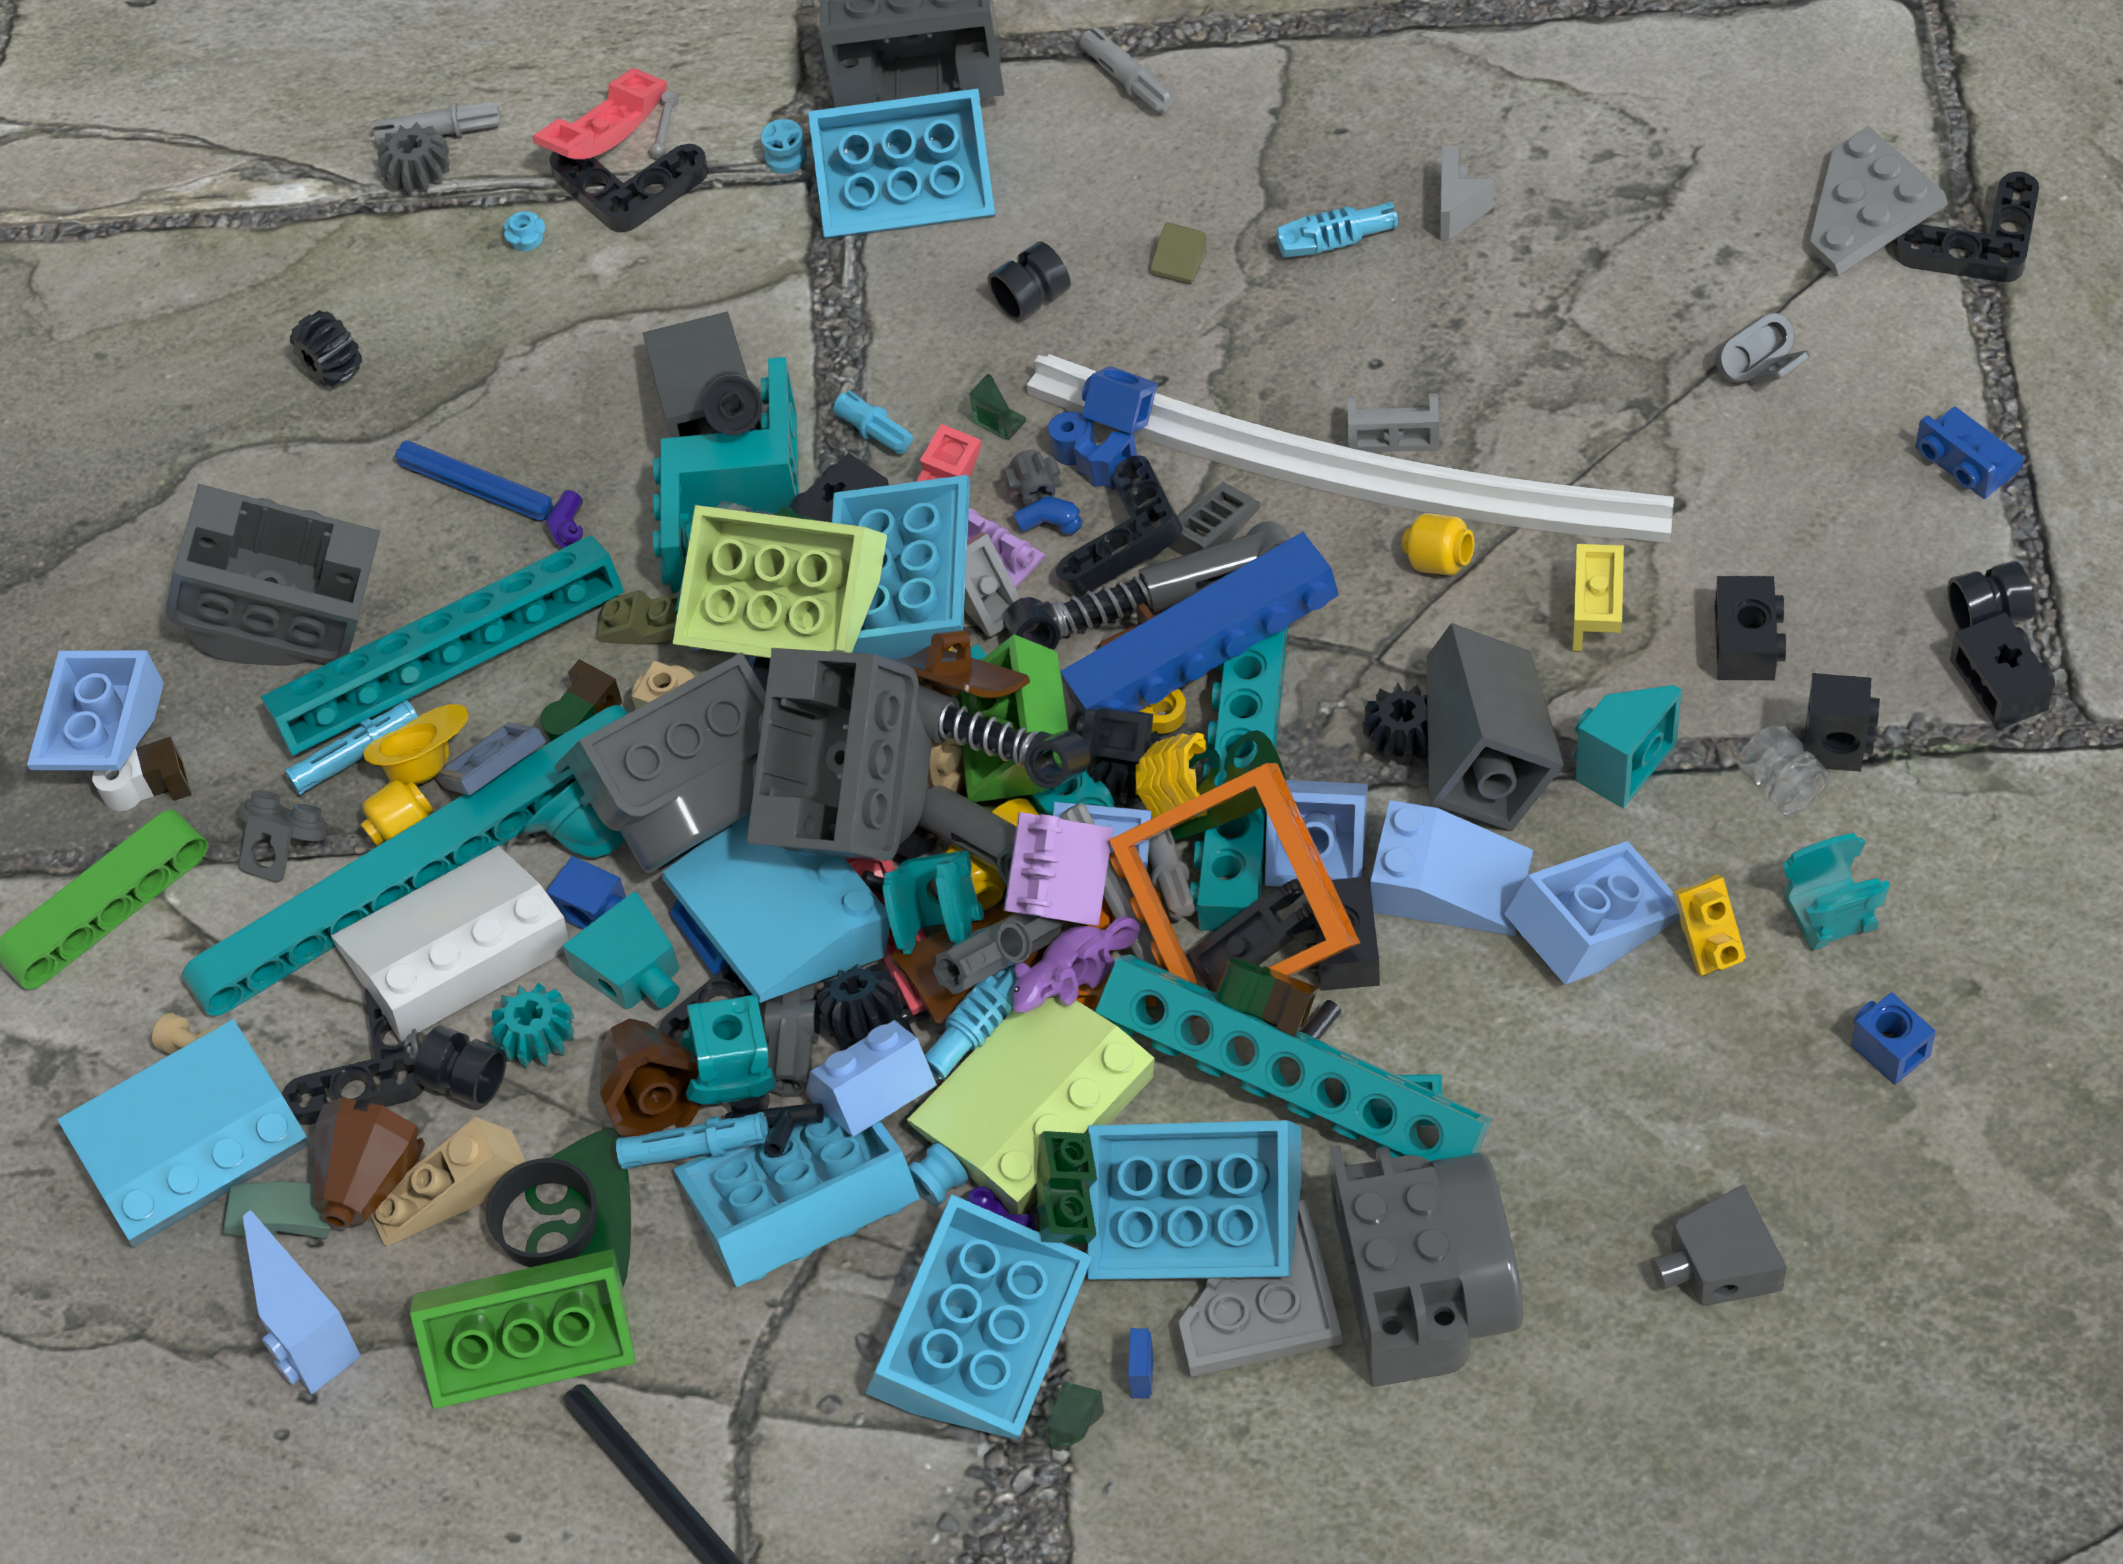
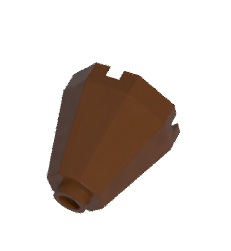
[600,1018,702,1137]
[313,1097,425,1229]

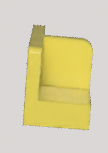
[1573,544,1624,651]

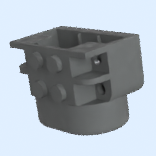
[820,0,1005,108]
[166,483,380,666]
[747,648,932,861]
[554,652,766,873]
[1330,1145,1523,1388]

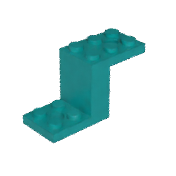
[653,357,799,594]

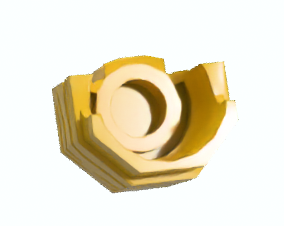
[1136,733,1207,821]

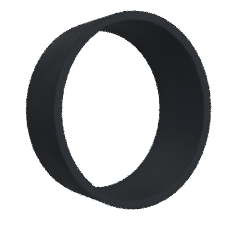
[486,1158,597,1268]

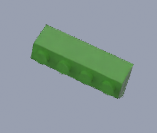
[410,1249,636,1409]

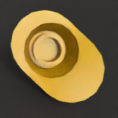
[363,704,469,786]

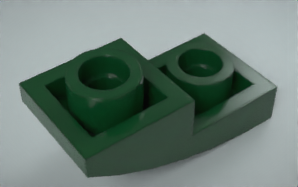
[1037,1131,1097,1244]

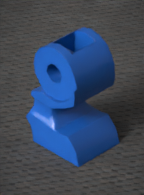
[1048,412,1137,489]

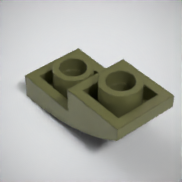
[596,590,679,644]

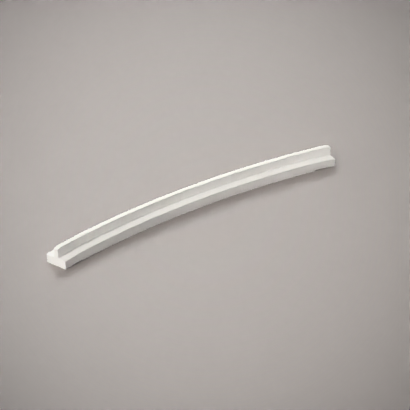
[1026,354,1674,543]

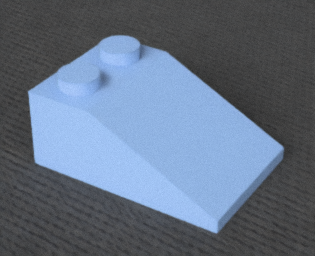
[27,650,164,770]
[1370,800,1533,936]
[1504,841,1680,985]
[242,1210,361,1394]

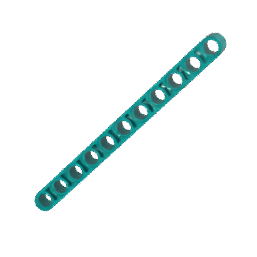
[182,705,628,1016]

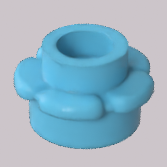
[503,211,545,251]

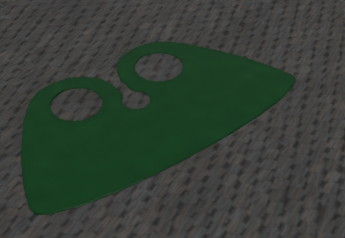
[1169,730,1287,840]
[525,1127,631,1287]

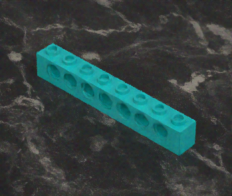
[260,534,625,756]
[1190,625,1289,931]
[1095,954,1493,1162]

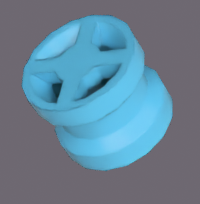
[761,119,807,174]
[908,1142,968,1207]

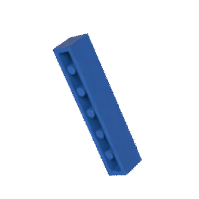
[1060,532,1339,715]

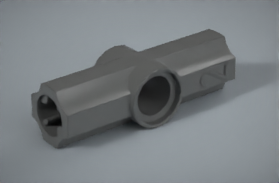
[933,913,1064,994]
[765,982,820,1097]

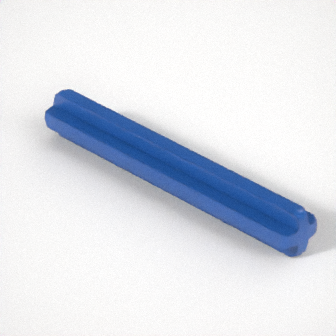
[395,440,554,521]

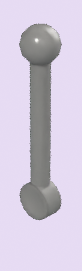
[650,90,679,159]

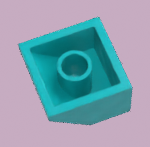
[1574,685,1682,809]

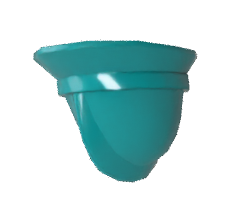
[523,780,624,858]

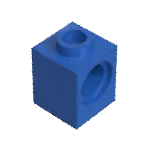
[1082,366,1158,434]
[546,856,626,930]
[1851,992,1936,1085]

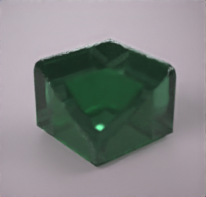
[969,374,1026,440]
[1047,1381,1104,1452]

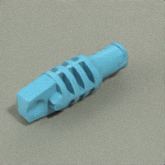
[1275,201,1398,257]
[925,964,1017,1079]

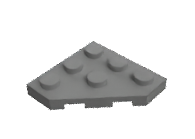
[1810,126,1948,276]
[1178,1199,1343,1377]

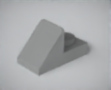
[1441,146,1494,241]
[964,532,1020,637]

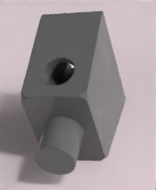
[1652,1185,1787,1306]

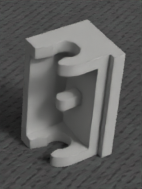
[1347,393,1439,452]

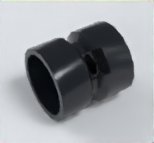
[987,241,1071,322]
[701,371,762,435]
[1947,560,2035,630]
[414,1025,507,1108]

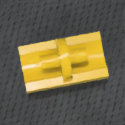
[1673,874,1746,976]

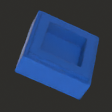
[1128,1328,1154,1399]

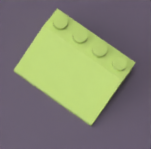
[673,505,887,658]
[907,996,1155,1214]

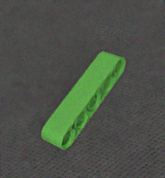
[0,809,208,990]

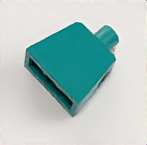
[562,891,680,1009]

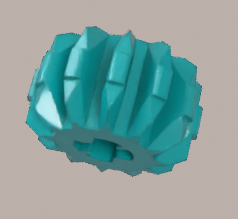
[491,982,574,1069]

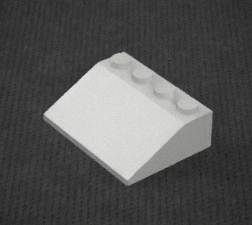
[331,846,569,1042]

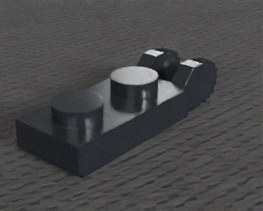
[1186,878,1317,992]

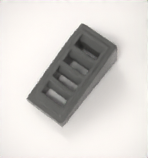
[1169,482,1260,555]

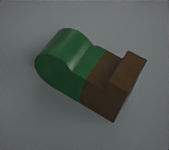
[540,659,622,744]
[1215,958,1319,1037]

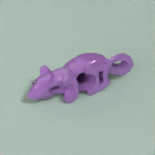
[1013,916,1140,1013]

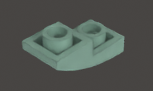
[223,1182,330,1239]

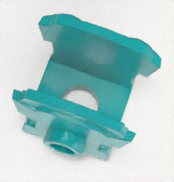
[1783,833,1890,951]
[882,851,984,954]
[680,995,776,1104]

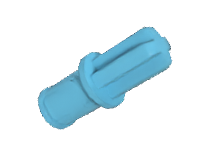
[833,390,913,454]

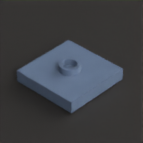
[435,722,547,795]

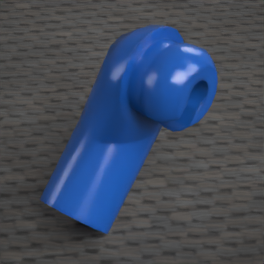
[1013,496,1082,535]

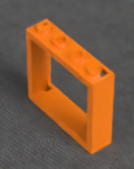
[1109,763,1360,1020]

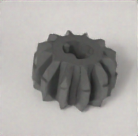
[377,122,450,195]

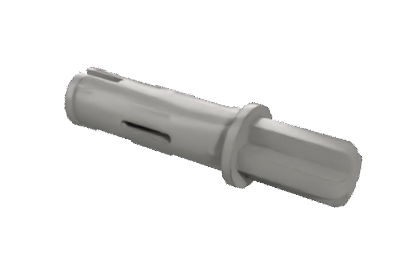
[1079,28,1175,114]
[373,101,501,145]
[1134,801,1195,920]

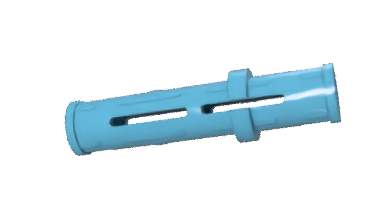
[284,700,418,796]
[616,1112,769,1170]

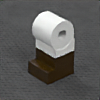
[92,736,192,812]

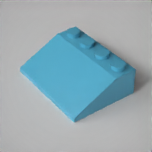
[808,89,995,239]
[832,475,970,659]
[662,815,890,1003]
[57,1019,309,1248]
[673,1103,920,1288]
[1088,1120,1302,1280]
[865,1194,1093,1440]

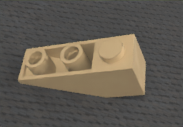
[371,1117,526,1246]

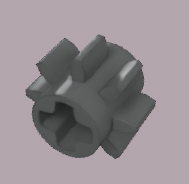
[1003,450,1062,505]

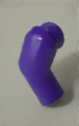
[546,490,583,548]

